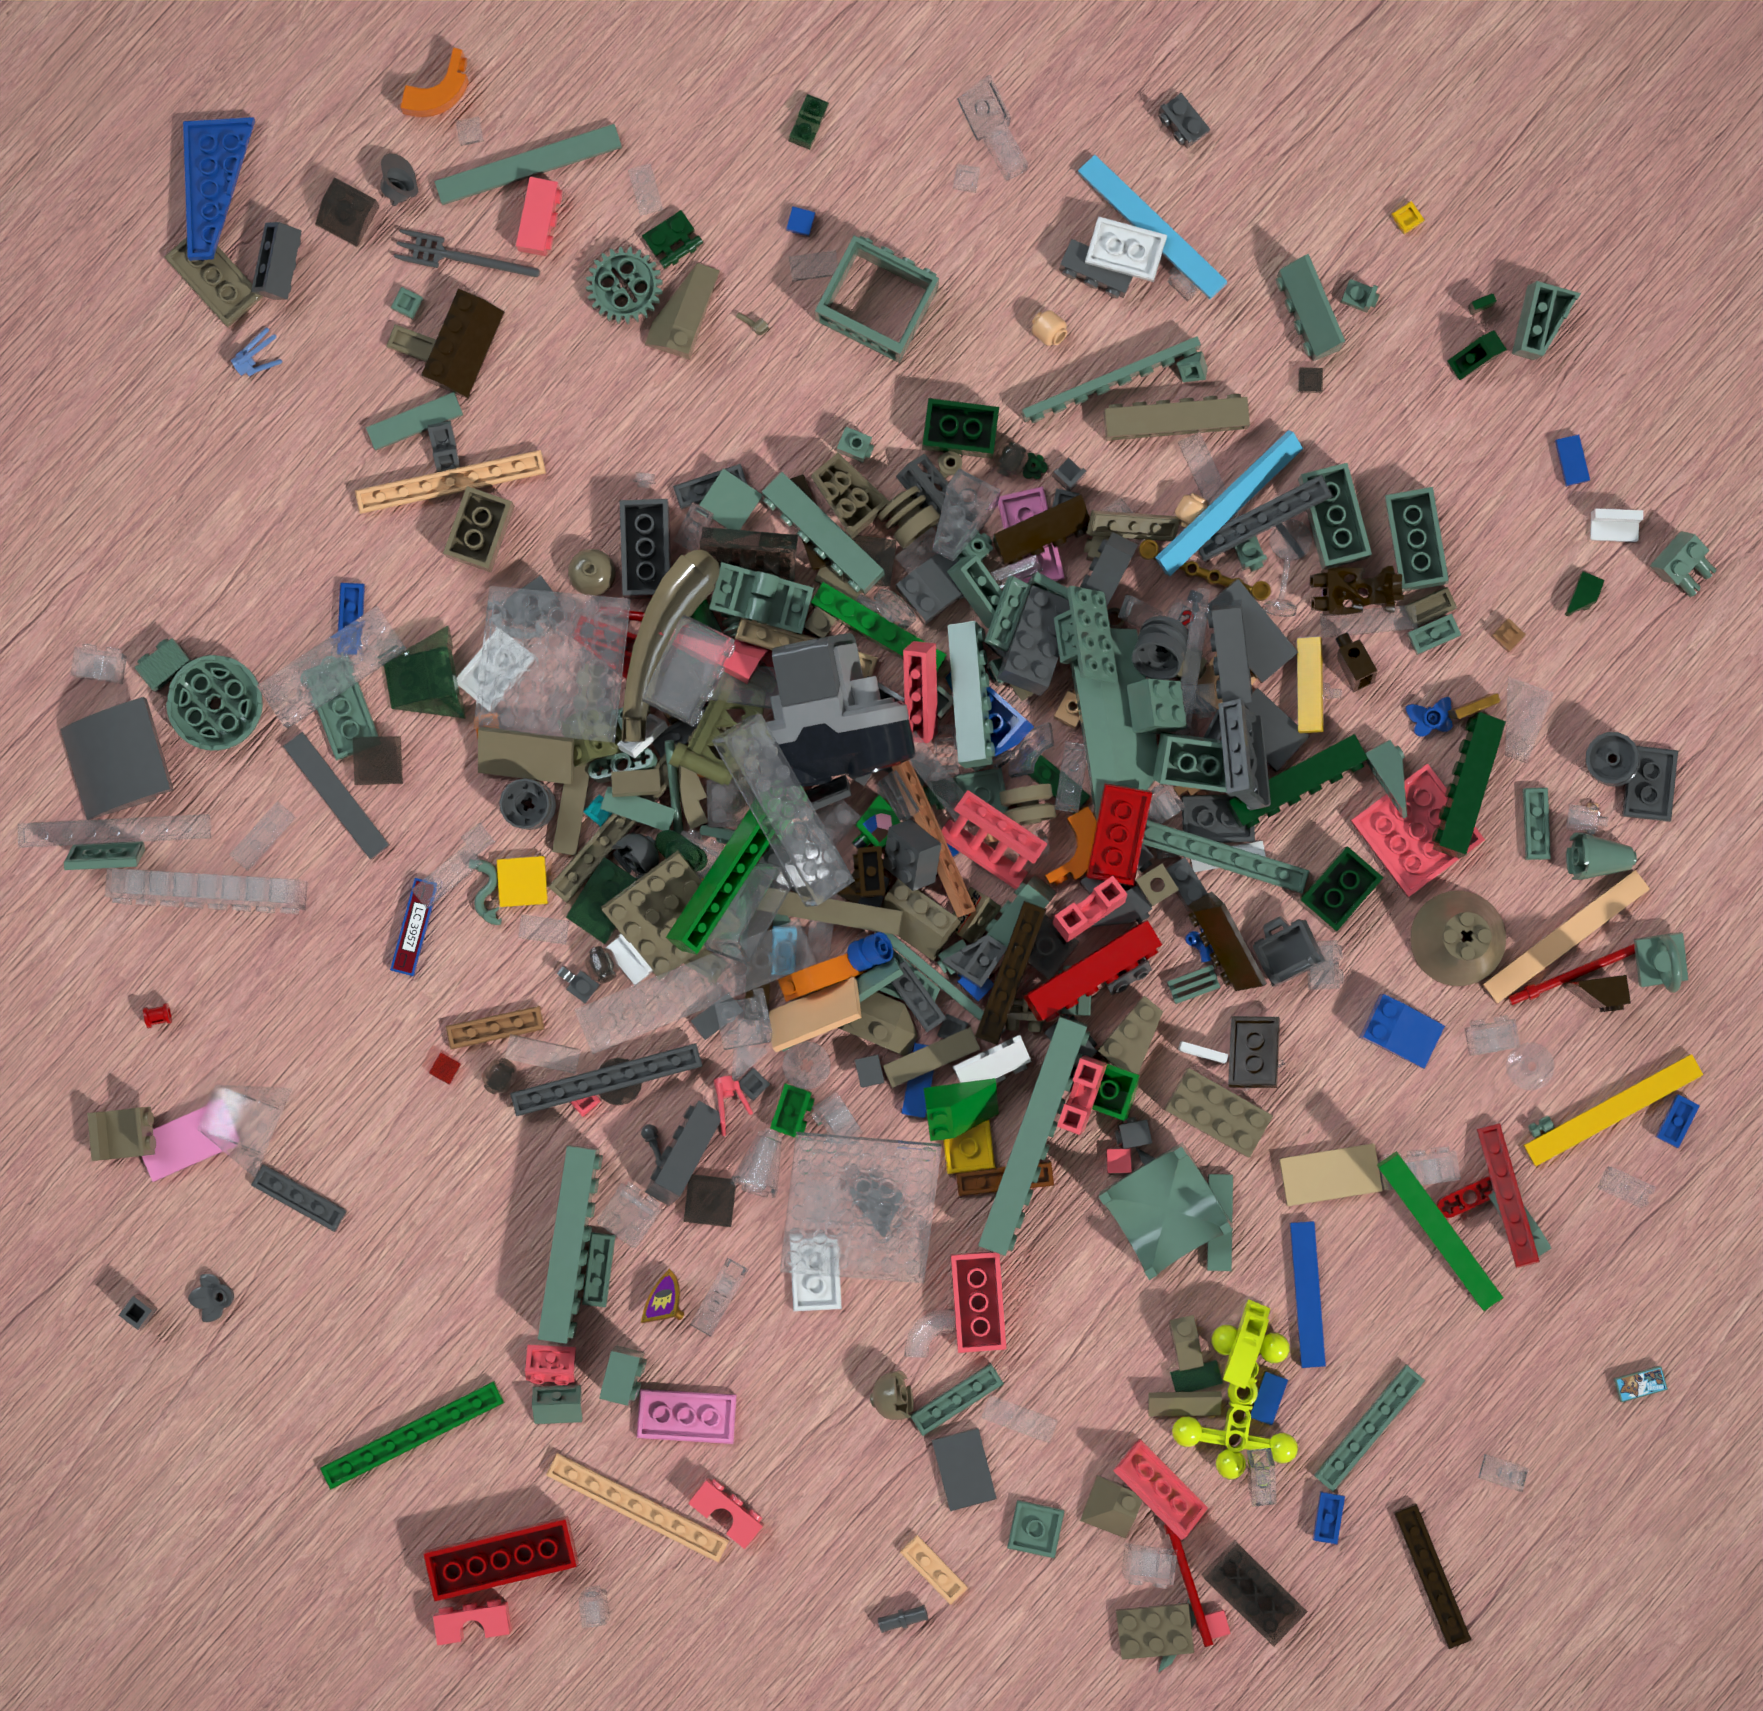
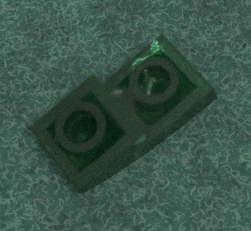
[788,94,829,150]

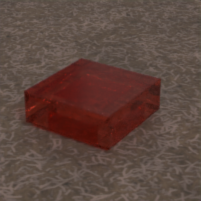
[429,1052,462,1085]

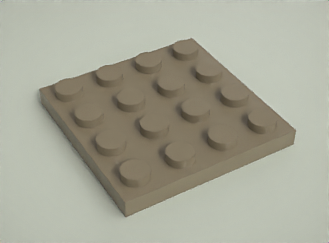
[601,850,736,980]

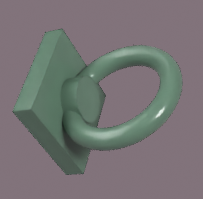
[1634,932,1688,993]

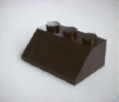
[1564,975,1631,1012]

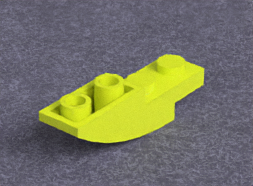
[1223,1299,1271,1389]

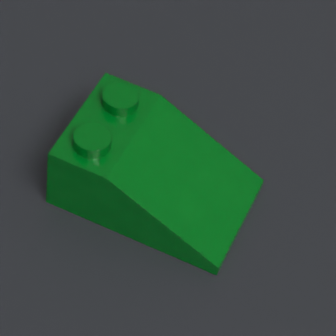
[924,1078,999,1141]

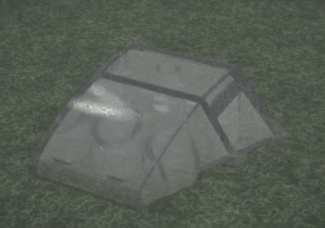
[197,1085,292,1178]

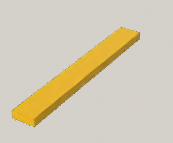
[1523,1054,1703,1167]

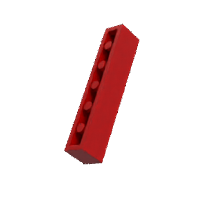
[1023,920,1163,1022]

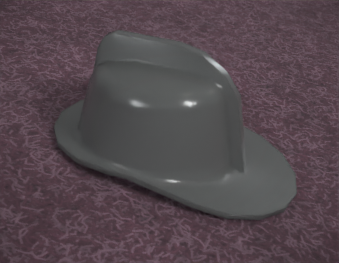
[380,153,419,206]

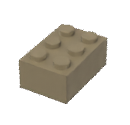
[443,486,515,573]

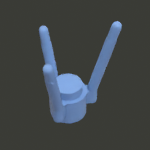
[231,328,282,377]

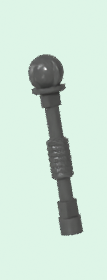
[641,1124,663,1167]

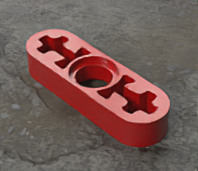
[1436,1176,1492,1218]

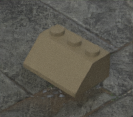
[881,879,961,961]

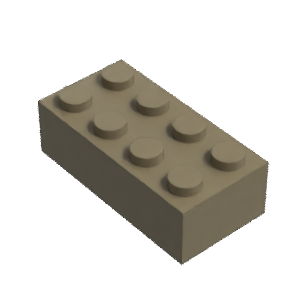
[1163,1068,1273,1158]

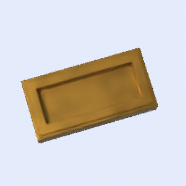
[1448,693,1501,720]

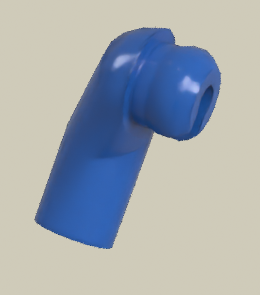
[1185,931,1212,962]

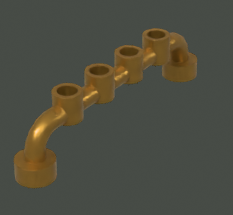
[1139,539,1271,601]

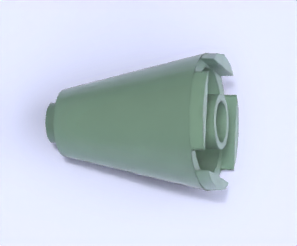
[1566,832,1637,880]

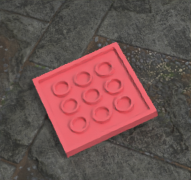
[1350,763,1485,897]

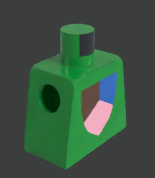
[851,795,904,848]

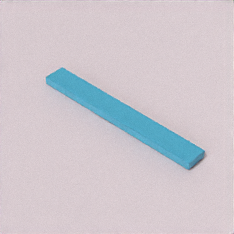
[1078,155,1227,300]
[1155,430,1303,576]

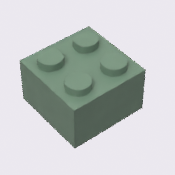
[1127,679,1187,734]

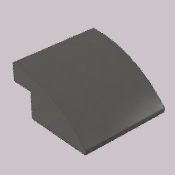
[60,697,174,820]

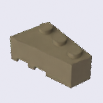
[1097,996,1163,1074]

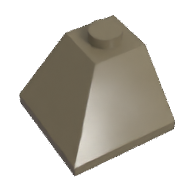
[1080,1475,1142,1538]

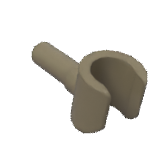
[736,312,769,335]

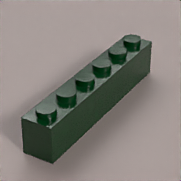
[1432,712,1506,859]
[1226,734,1368,829]

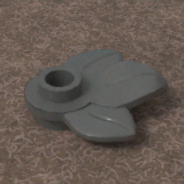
[188,1274,234,1322]

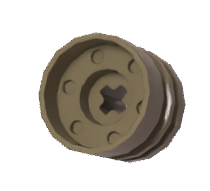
[878,486,942,549]

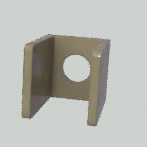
[1134,864,1179,907]

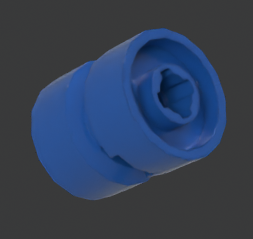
[847,932,893,972]

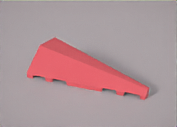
[659,628,769,684]

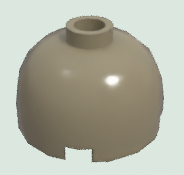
[568,549,616,596]
[870,1371,913,1420]

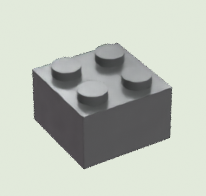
[883,819,941,891]

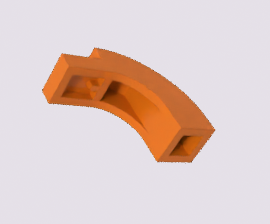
[400,48,469,117]
[1044,807,1097,886]
[778,953,867,1002]

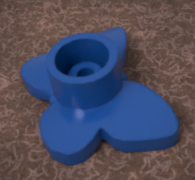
[1405,697,1453,737]

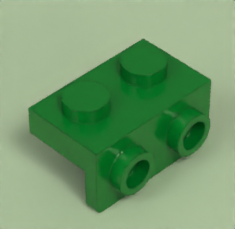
[770,1083,815,1138]

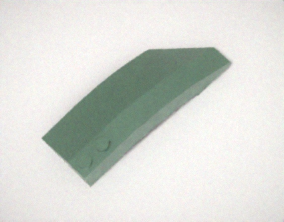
[1070,628,1158,821]

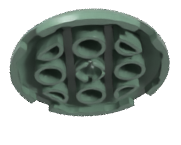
[166,655,263,751]

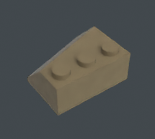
[811,453,889,539]

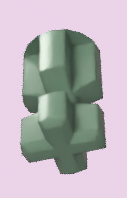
[1528,1115,1555,1138]

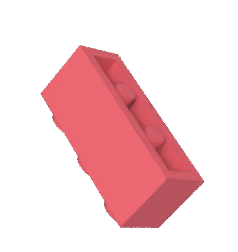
[516,177,563,256]

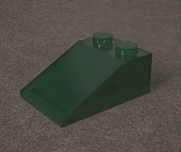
[566,857,638,944]

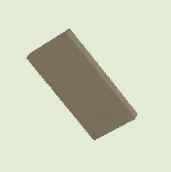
[164,237,263,328]
[478,726,574,784]

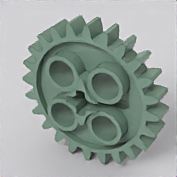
[586,246,663,325]

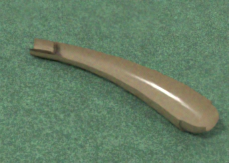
[622,550,720,742]

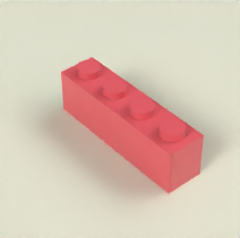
[903,641,938,743]

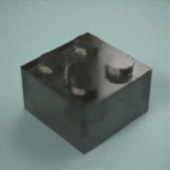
[1027,915,1079,980]

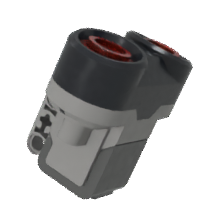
[753,633,916,787]

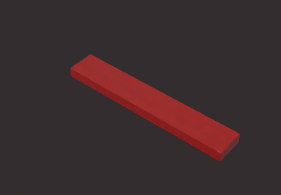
[1477,1123,1540,1268]

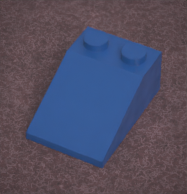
[1359,994,1445,1069]

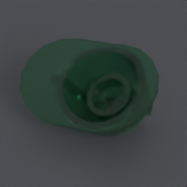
[655,830,708,872]

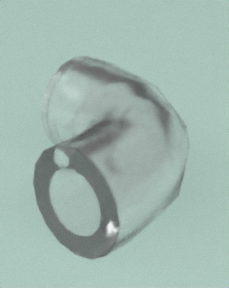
[904,1309,955,1358]

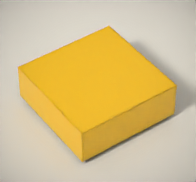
[1391,201,1425,235]

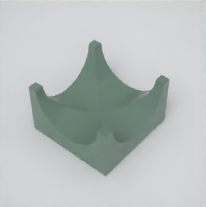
[1098,1142,1233,1280]

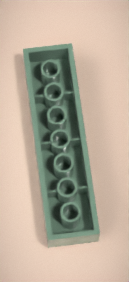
[538,1145,603,1344]

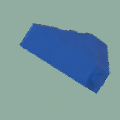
[945,672,1034,756]

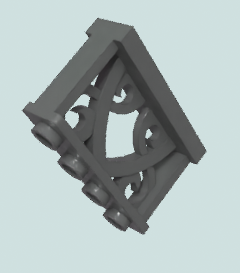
[1218,698,1271,810]

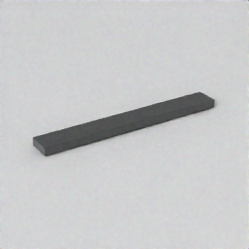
[510,1043,703,1116]

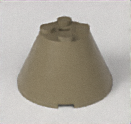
[1411,891,1506,986]

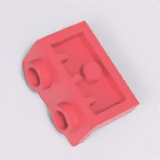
[525,1345,576,1385]

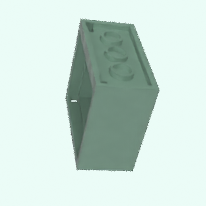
[815,235,939,363]

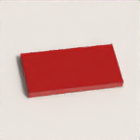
[1086,783,1152,886]

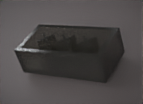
[700,527,798,582]
[1201,1540,1308,1647]

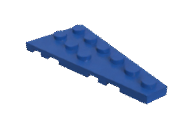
[183,117,255,261]

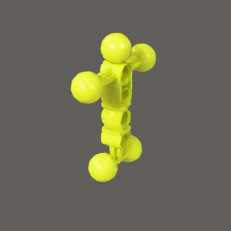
[1172,1325,1298,1479]

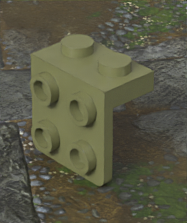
[561,707,623,767]

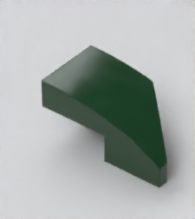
[1565,571,1605,616]

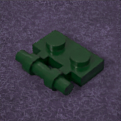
[642,210,703,269]

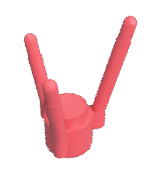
[713,1076,753,1136]

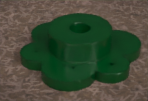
[1020,453,1048,479]

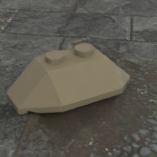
[838,992,918,1056]

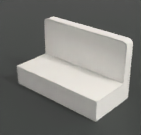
[1590,508,1643,542]
[605,934,653,986]

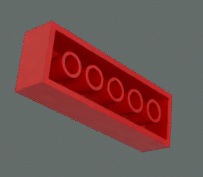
[423,1516,579,1602]

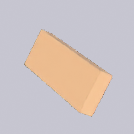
[900,1535,968,1605]

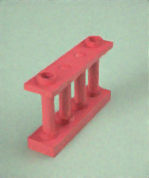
[941,790,1047,889]

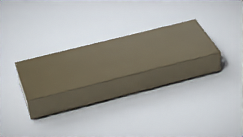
[1148,1391,1222,1417]

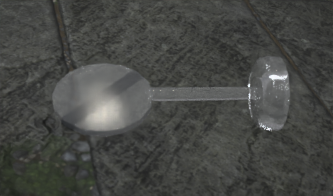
[1263,519,1312,617]

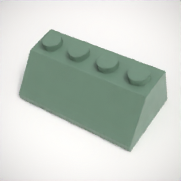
[1275,254,1345,361]

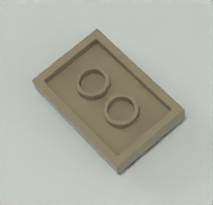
[1116,1603,1195,1660]

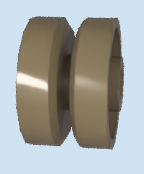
[999,784,1056,826]

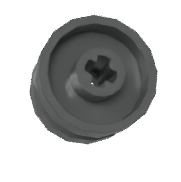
[1586,732,1641,787]

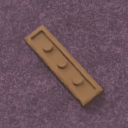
[446,1006,545,1050]

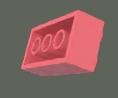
[950,1251,1006,1353]

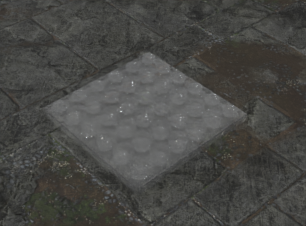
[473,586,631,743]
[780,1132,942,1283]

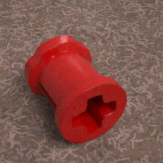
[143,1003,172,1029]

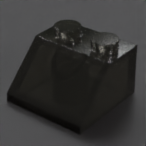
[315,177,380,247]

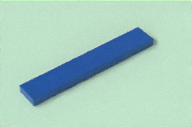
[1290,1221,1326,1368]

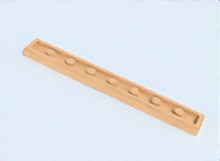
[355,450,546,514]
[1482,870,1650,1004]
[546,1453,729,1562]

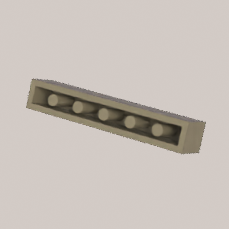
[1104,394,1250,441]

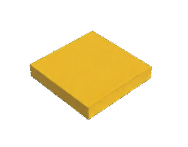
[497,856,548,907]
[943,1120,995,1174]

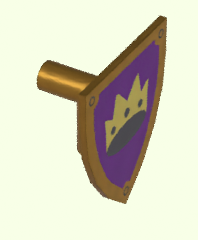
[641,1269,684,1323]

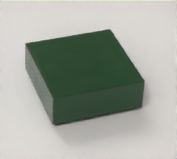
[1468,293,1497,315]

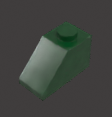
[1447,330,1507,380]

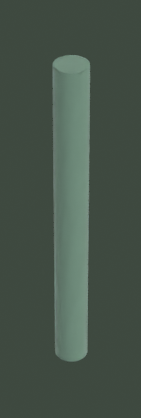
[665,740,684,835]

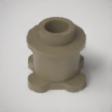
[938,451,962,478]

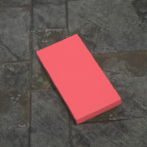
[1113,1439,1208,1540]

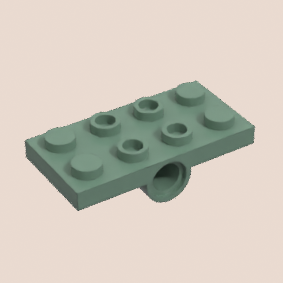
[709,562,814,634]

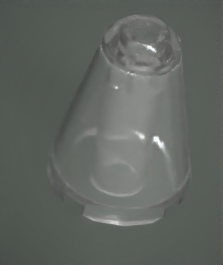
[730,1128,782,1198]

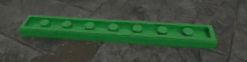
[1377,1151,1503,1311]
[320,1381,505,1490]

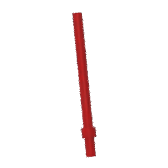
[1508,944,1635,1005]
[1163,1524,1214,1647]

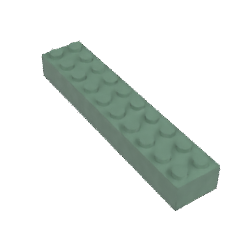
[978,1015,1090,1256]

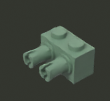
[1650,531,1716,597]

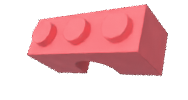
[1053,876,1127,942]
[1057,1055,1108,1135]
[688,1478,764,1549]
[433,1599,512,1646]

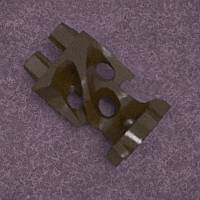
[1310,566,1404,616]

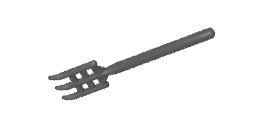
[394,229,540,277]

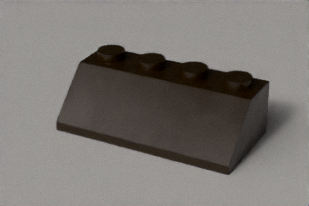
[421,288,505,399]
[992,494,1090,568]
[1187,891,1267,991]

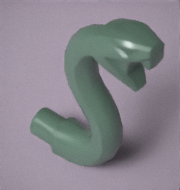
[469,859,502,925]

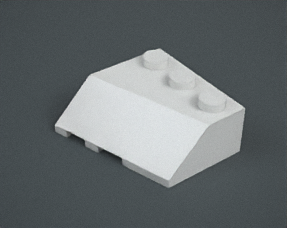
[953,1035,1032,1083]

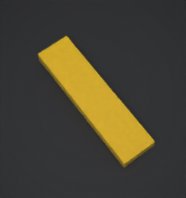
[1297,637,1323,733]

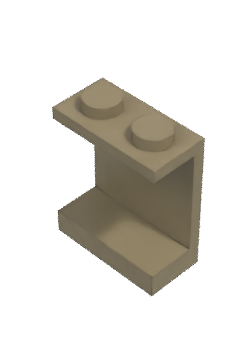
[87,1107,156,1161]

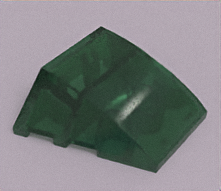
[383,625,466,719]

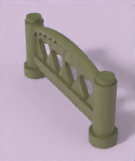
[669,667,777,786]

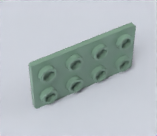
[1054,586,1118,683]

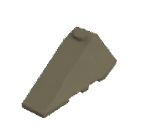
[645,263,720,360]

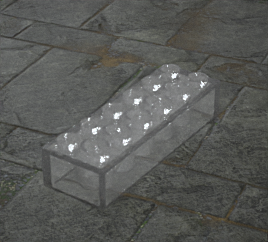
[257,606,407,728]

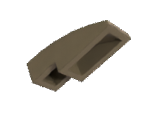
[678,765,708,829]

